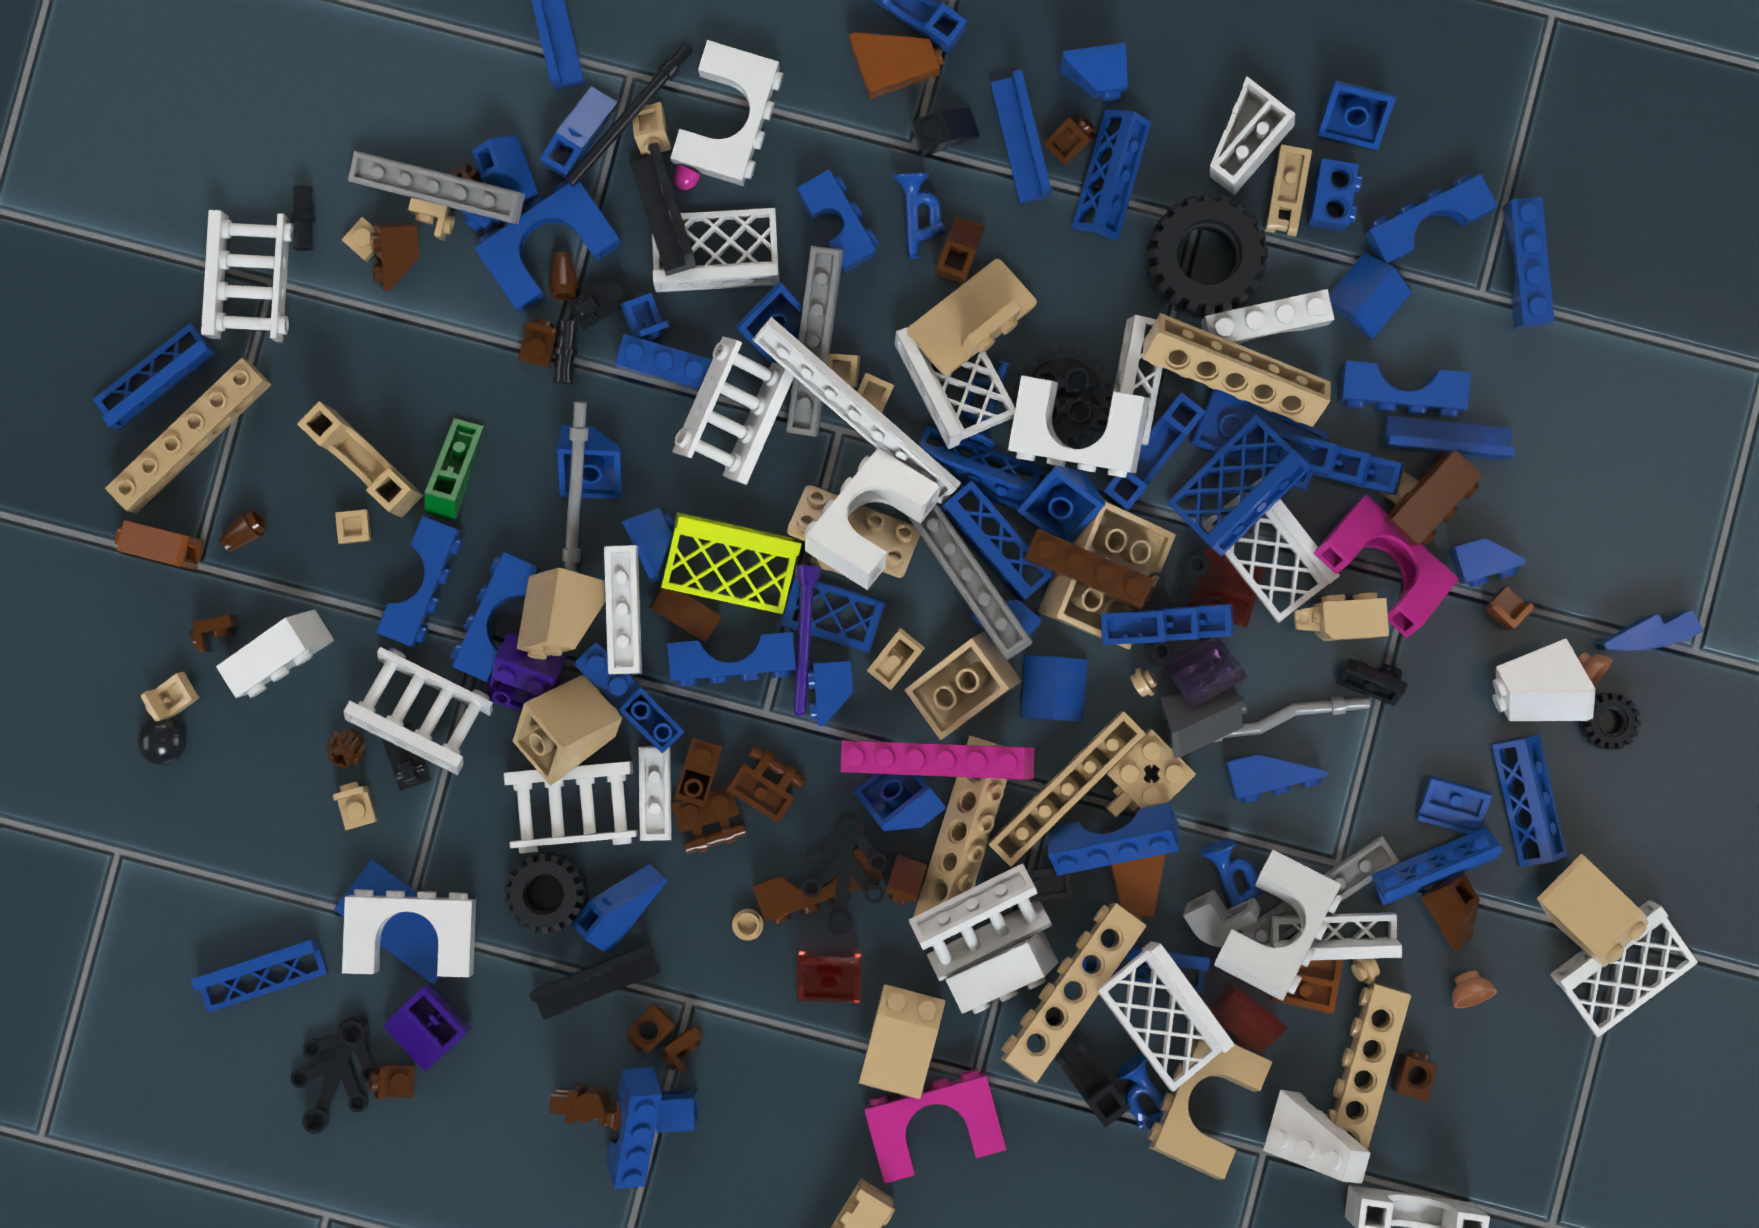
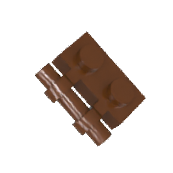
[725,744,806,824]
[671,786,747,854]

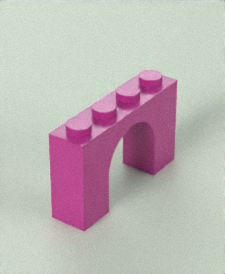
[1313,495,1459,638]
[864,1069,1006,1184]

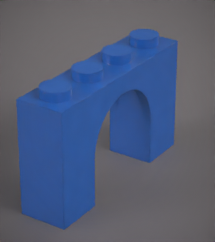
[474,180,622,314]

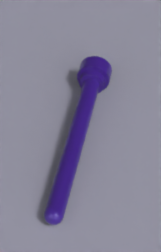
[794,565,821,716]

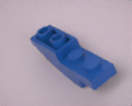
[573,641,685,754]

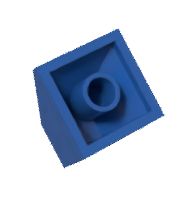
[1059,43,1128,101]
[557,425,622,500]
[622,508,675,582]
[853,774,946,831]

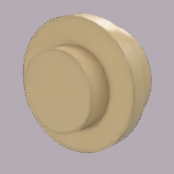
[1130,667,1158,697]
[732,909,764,941]
[1351,958,1380,984]

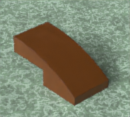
[649,588,722,643]

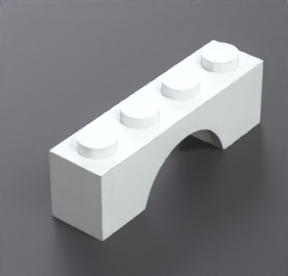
[1201,289,1335,344]

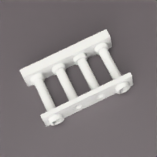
[201,210,294,343]
[672,337,794,485]
[343,647,493,775]
[504,761,639,853]
[909,863,1052,981]

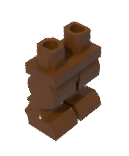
[549,1083,621,1131]

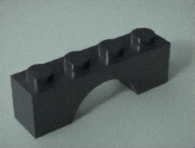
[1035,1007,1131,1128]

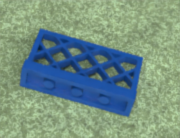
[1167,414,1311,557]

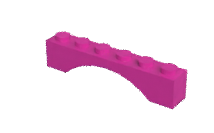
[841,740,1035,780]

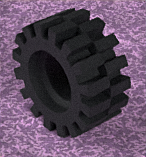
[1578,693,1641,750]

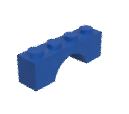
[873,0,968,55]
[1364,174,1498,264]
[1503,197,1555,329]
[1338,361,1471,417]
[1101,392,1206,511]
[376,516,463,647]
[451,552,541,682]
[667,632,796,687]
[1048,802,1179,876]
[606,1067,662,1189]

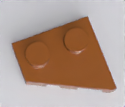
[1270,959,1344,1014]

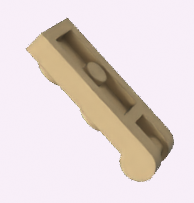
[1265,144,1312,237]

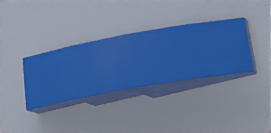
[1269,431,1405,495]
[1101,604,1234,645]

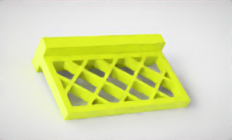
[661,512,802,614]

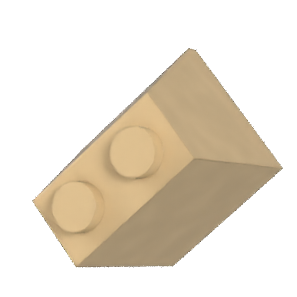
[517,568,606,660]
[513,674,622,785]
[1537,854,1649,968]

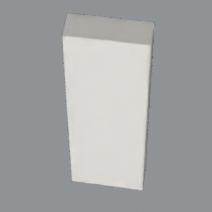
[639,746,672,841]

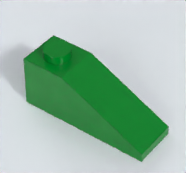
[424,418,484,521]

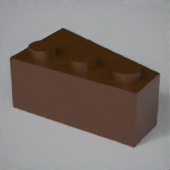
[1384,450,1483,546]

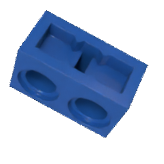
[1307,158,1362,231]
[656,1090,699,1133]

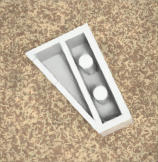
[1210,76,1295,195]
[216,609,335,698]
[946,930,1059,1014]
[1263,1090,1371,1184]

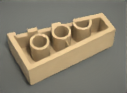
[831,1178,895,1228]

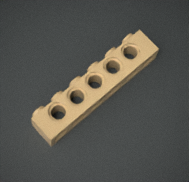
[1142,313,1331,427]
[105,358,272,514]
[988,711,1146,867]
[913,736,1007,916]
[1001,903,1147,1083]
[1326,983,1411,1150]

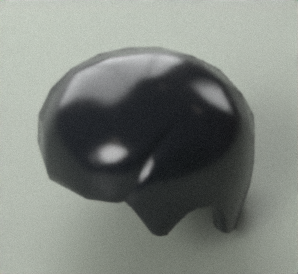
[137,718,186,765]

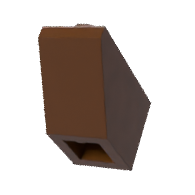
[935,216,986,285]
[370,222,419,291]
[674,738,725,807]
[885,853,927,906]
[1421,872,1480,951]

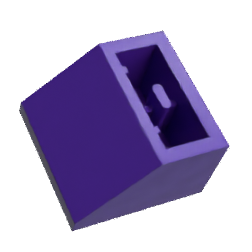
[487,633,567,712]
[383,983,472,1072]

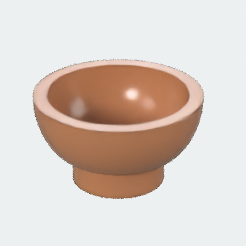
[1578,652,1613,686]
[1452,970,1497,1008]

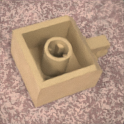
[1294,593,1389,641]
[1106,729,1196,817]

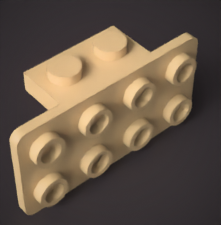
[907,259,1037,376]
[787,485,920,579]

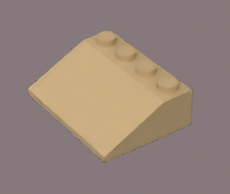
[1038,501,1176,650]

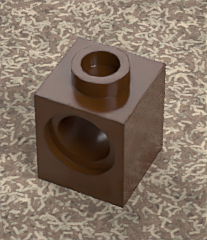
[626,1001,677,1053]
[1391,1050,1438,1102]

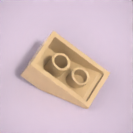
[904,631,1022,740]
[859,984,946,1100]

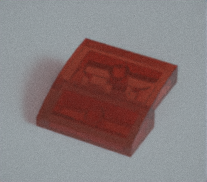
[1188,547,1266,628]

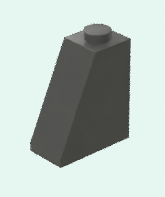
[1160,685,1247,758]

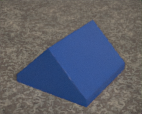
[1318,80,1396,150]
[1329,252,1412,340]
[735,282,803,364]
[1017,465,1105,543]
[1020,655,1087,722]

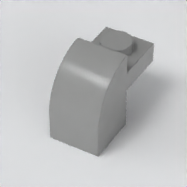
[1183,890,1261,947]

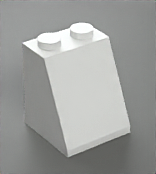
[1492,639,1596,721]

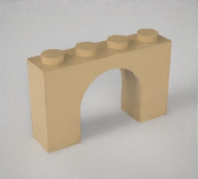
[297,401,424,518]
[1148,1032,1272,1180]

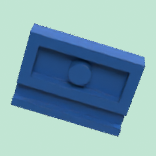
[1416,775,1492,834]

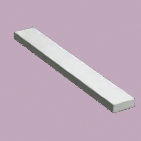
[752,317,961,504]

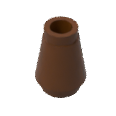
[548,252,579,300]
[219,509,267,553]

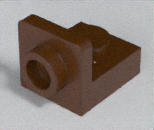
[1043,114,1097,166]
[518,318,558,369]
[190,614,239,653]
[663,1023,704,1074]
[369,1064,415,1100]

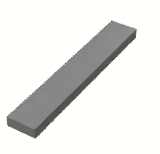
[348,151,525,224]
[786,246,844,437]
[908,504,1033,661]
[1239,835,1400,947]

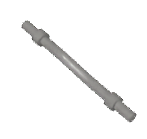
[562,401,589,572]
[1214,696,1370,742]

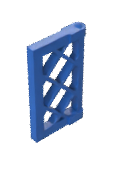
[780,576,886,653]

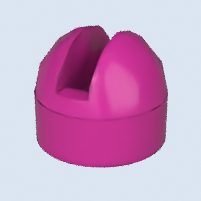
[673,164,701,190]

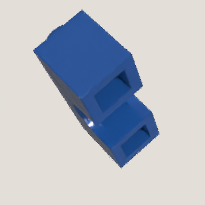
[797,169,879,273]
[615,334,712,392]

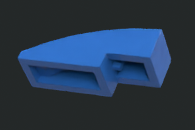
[1595,609,1704,651]

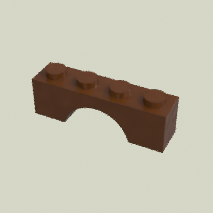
[1023,529,1155,610]
[752,843,884,925]

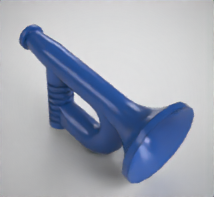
[892,173,945,259]
[960,361,1010,448]
[1200,840,1266,908]
[1116,1053,1164,1130]

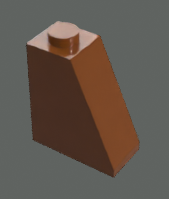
[849,32,944,100]
[115,520,205,570]
[1103,830,1166,922]

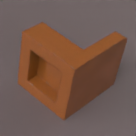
[1484,586,1535,630]

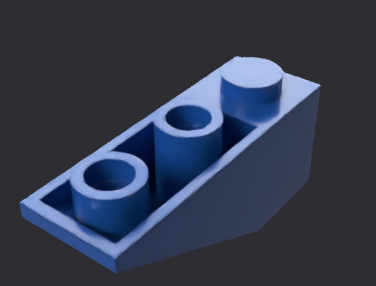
[540,86,618,179]
[1224,754,1328,803]
[571,864,668,954]

